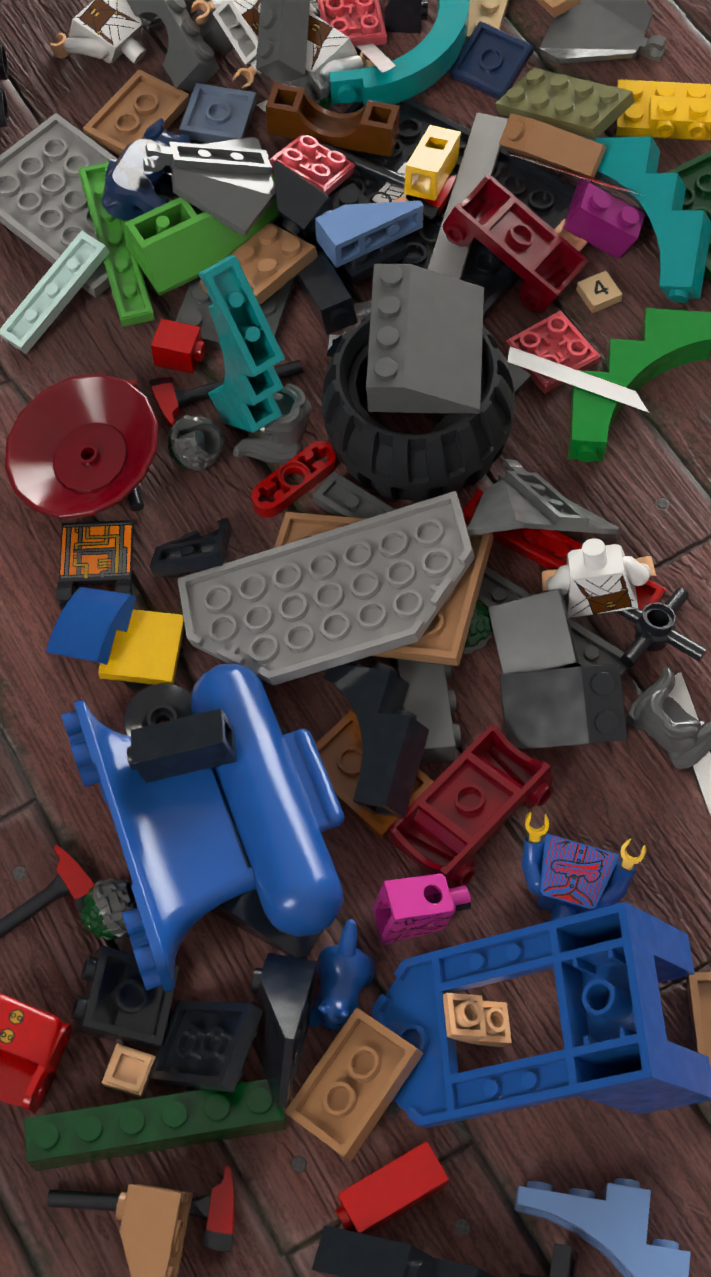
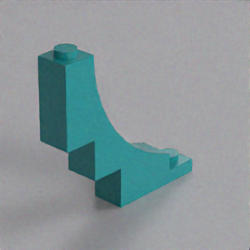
[587,136,711,303]
[198,255,285,433]

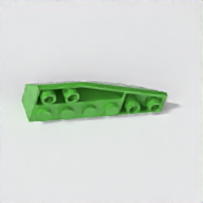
[125,172,281,296]

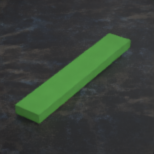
[78,162,155,327]

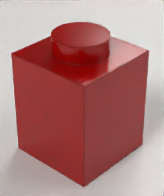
[151,319,206,374]

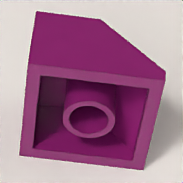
[562,178,645,259]

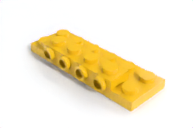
[616,79,711,141]

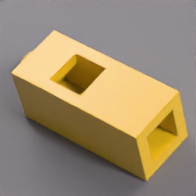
[404,125,461,201]

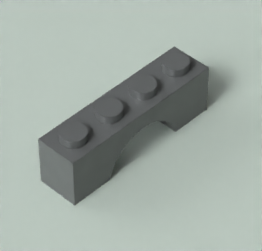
[126,0,220,92]

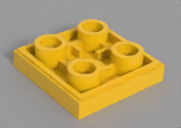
[98,609,185,685]

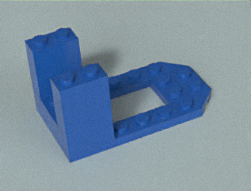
[372,902,711,1128]

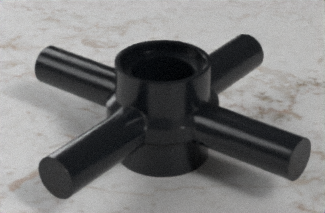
[615,588,707,668]

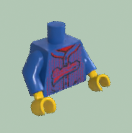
[521,812,646,921]

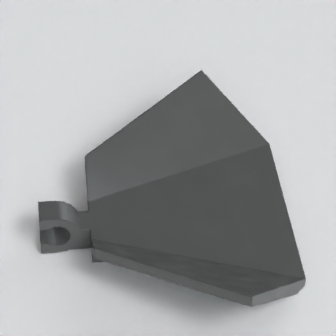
[539,0,667,64]
[143,137,276,237]
[467,459,620,545]

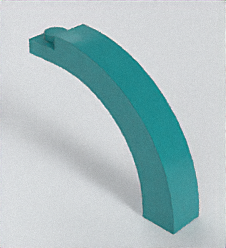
[329,0,470,106]

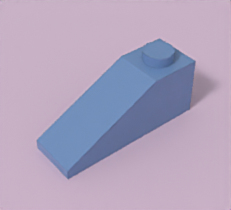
[315,201,424,268]

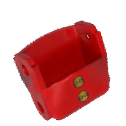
[0,993,72,1114]

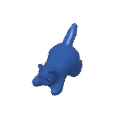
[310,919,375,1031]

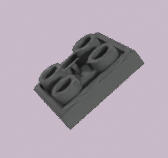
[487,589,579,674]

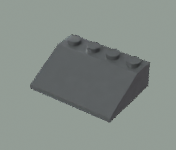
[366,264,484,414]

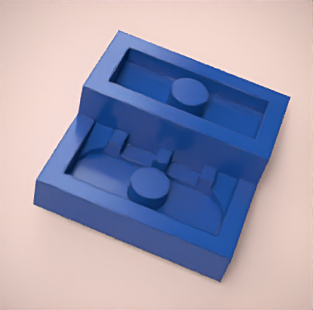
[46,587,136,665]

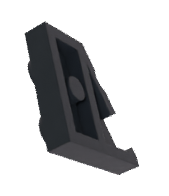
[150,517,232,578]

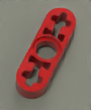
[251,441,337,518]

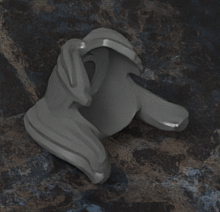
[233,384,312,465]
[626,667,711,769]

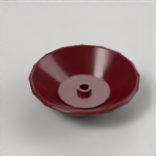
[4,373,158,519]

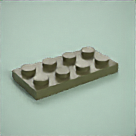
[495,68,634,140]

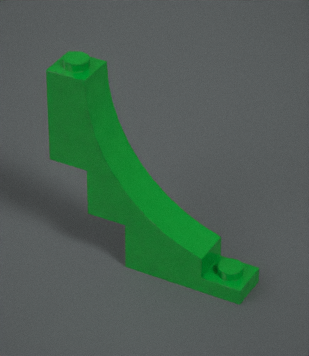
[568,308,711,462]

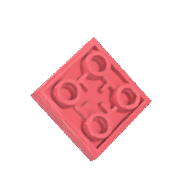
[318,0,387,48]
[269,134,355,196]
[505,310,601,394]

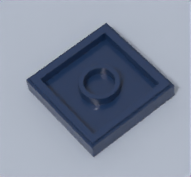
[449,21,534,100]

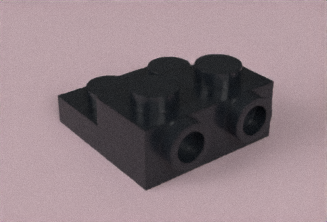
[71,945,180,1049]

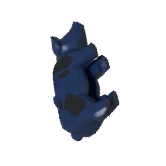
[101,118,190,221]

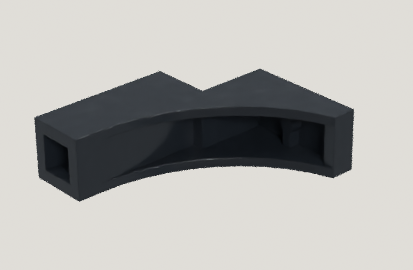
[324,662,429,818]
[312,1226,494,1277]

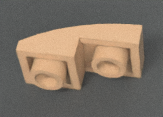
[443,993,512,1047]

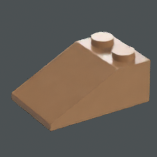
[116,1184,193,1277]

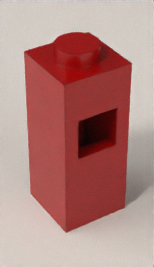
[335,1141,449,1235]

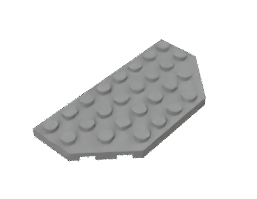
[178,491,475,686]

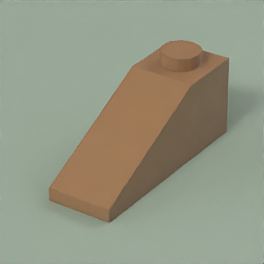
[499,113,606,178]

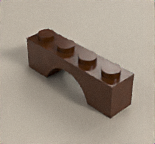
[265,83,400,157]

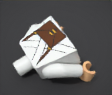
[50,0,147,64]
[191,0,262,90]
[285,11,375,85]
[542,538,656,618]

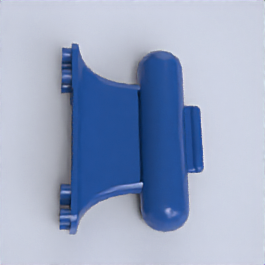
[61,663,344,993]

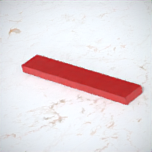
[462,489,666,611]

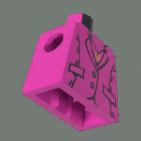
[372,874,471,945]

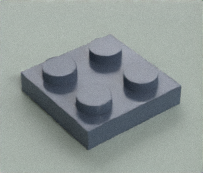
[179,83,257,143]

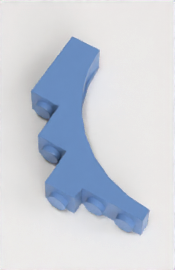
[514,1178,690,1277]

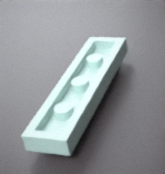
[0,230,110,354]

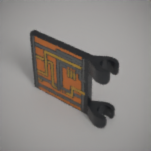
[56,520,134,610]

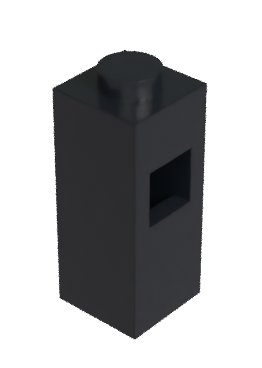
[296,251,358,335]
[127,708,237,783]

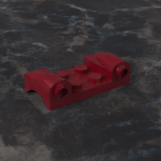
[443,173,589,313]
[387,724,553,888]

